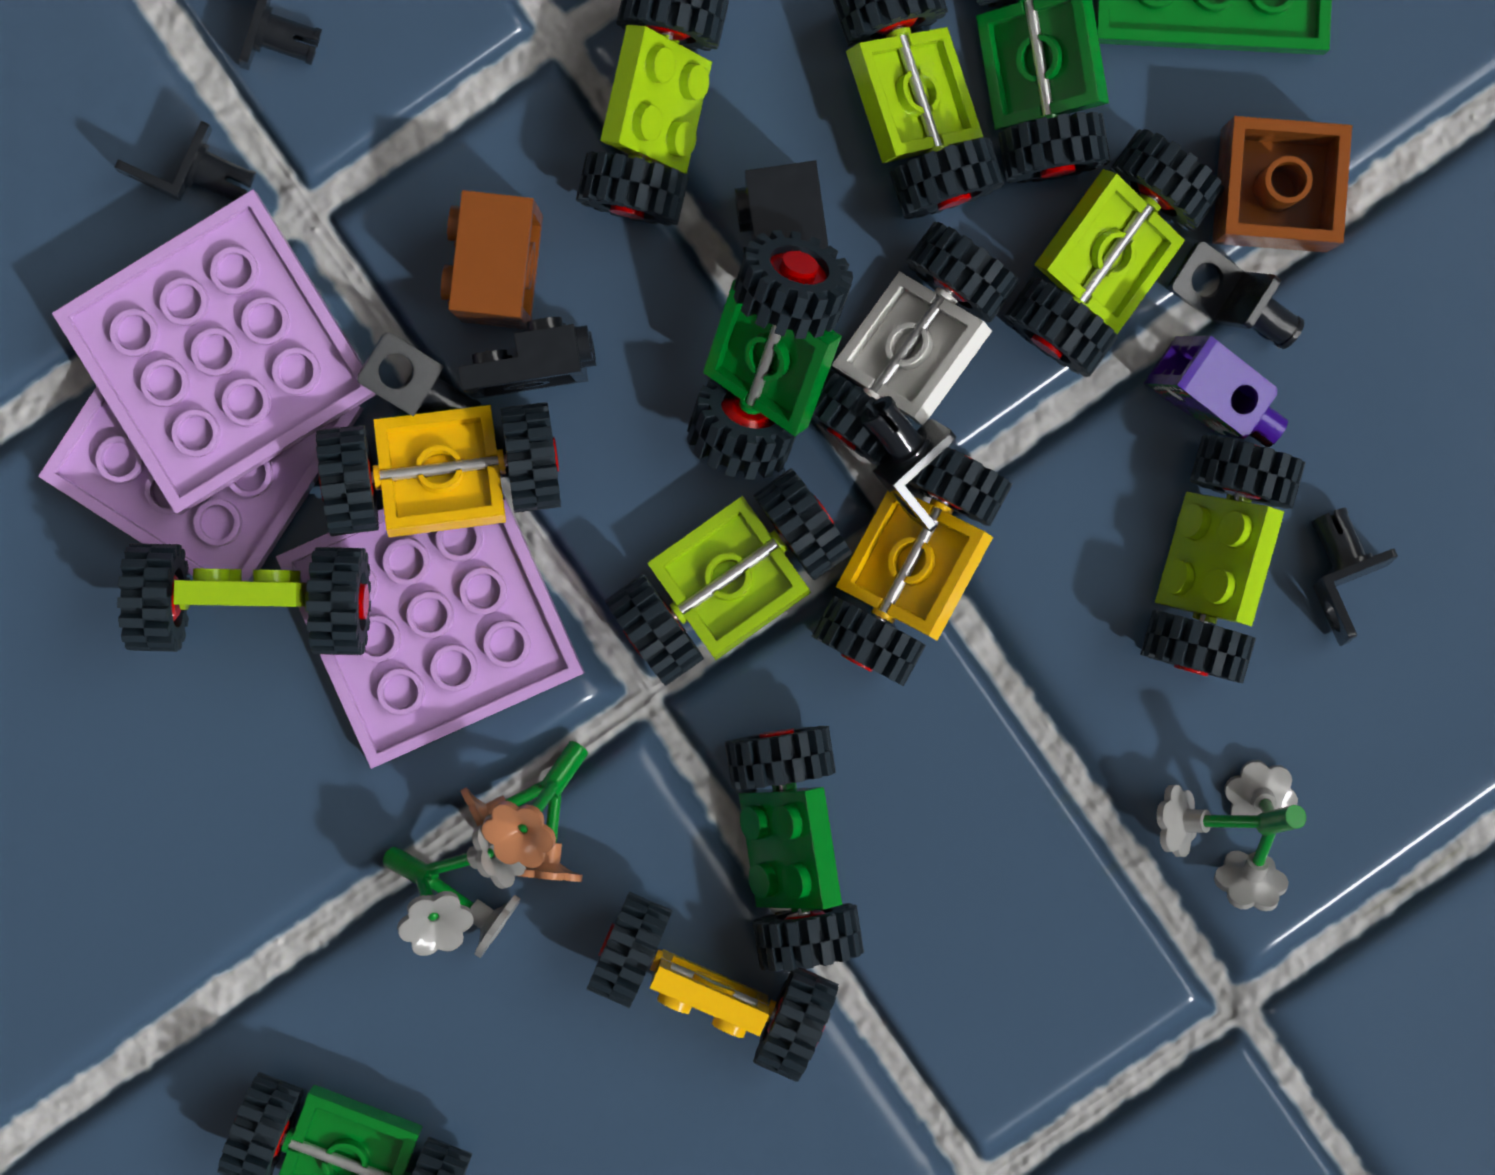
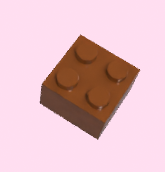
[1212,116,1353,253]
[441,190,543,330]

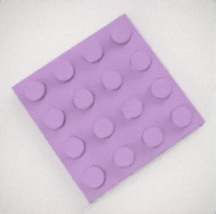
[52,190,376,515]
[38,386,363,581]
[276,489,585,769]

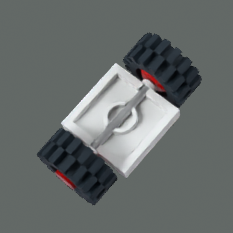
[811,222,1019,466]

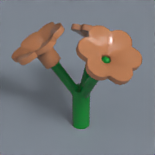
[460,741,588,882]

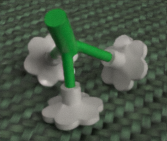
[1157,760,1306,911]
[383,814,526,958]

